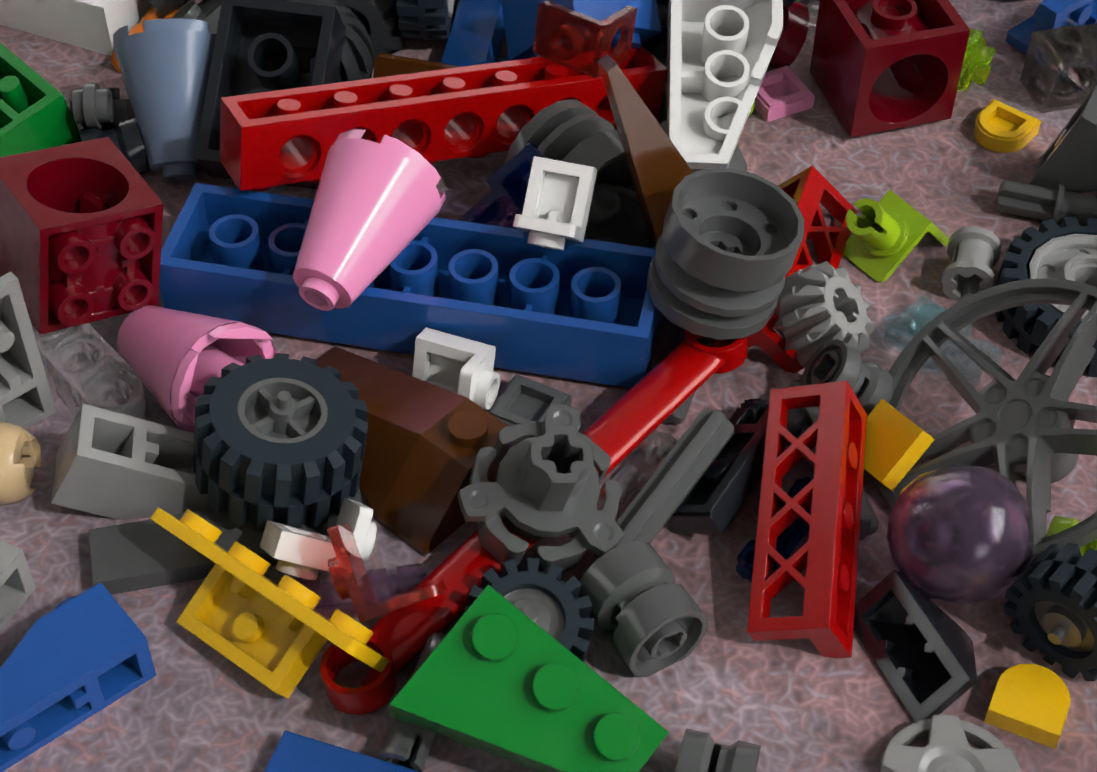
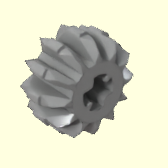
[773,261,875,367]

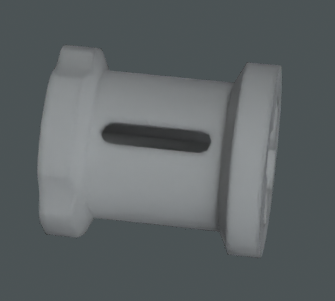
[941,226,1002,301]

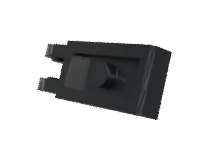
[665,398,804,534]

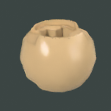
[0,422,42,506]

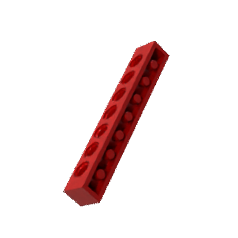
[220,45,668,191]

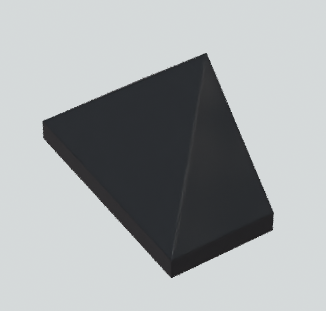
[854,570,978,723]

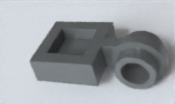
[70,83,135,129]

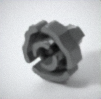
[457,402,625,573]

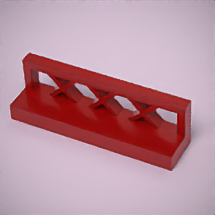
[711,165,857,373]
[747,380,867,658]

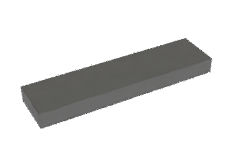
[89,488,363,595]

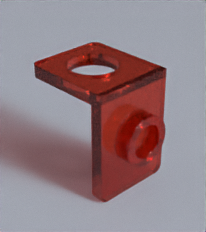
[533,0,637,79]
[327,522,447,623]

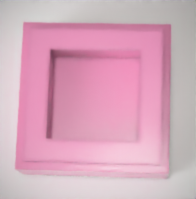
[755,66,815,122]

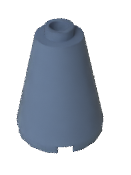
[113,18,216,182]

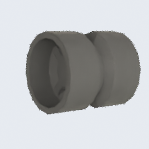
[579,540,708,677]

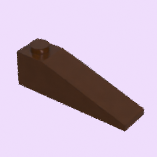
[597,54,693,248]
[317,346,508,557]

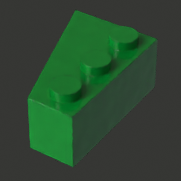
[0,43,80,157]
[387,585,669,772]

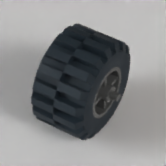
[193,353,368,532]

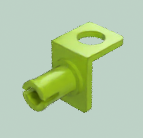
[843,189,949,283]

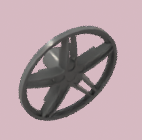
[876,278,1097,565]

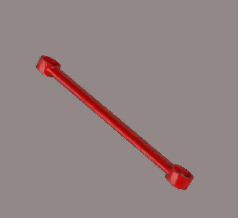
[319,330,748,715]

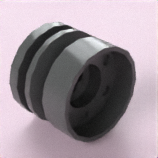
[503,99,636,208]
[646,168,805,340]

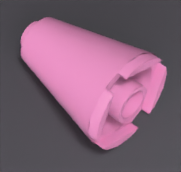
[293,129,446,311]
[117,306,279,433]

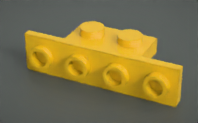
[150,507,389,699]

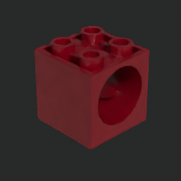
[810,0,970,138]
[0,137,163,335]

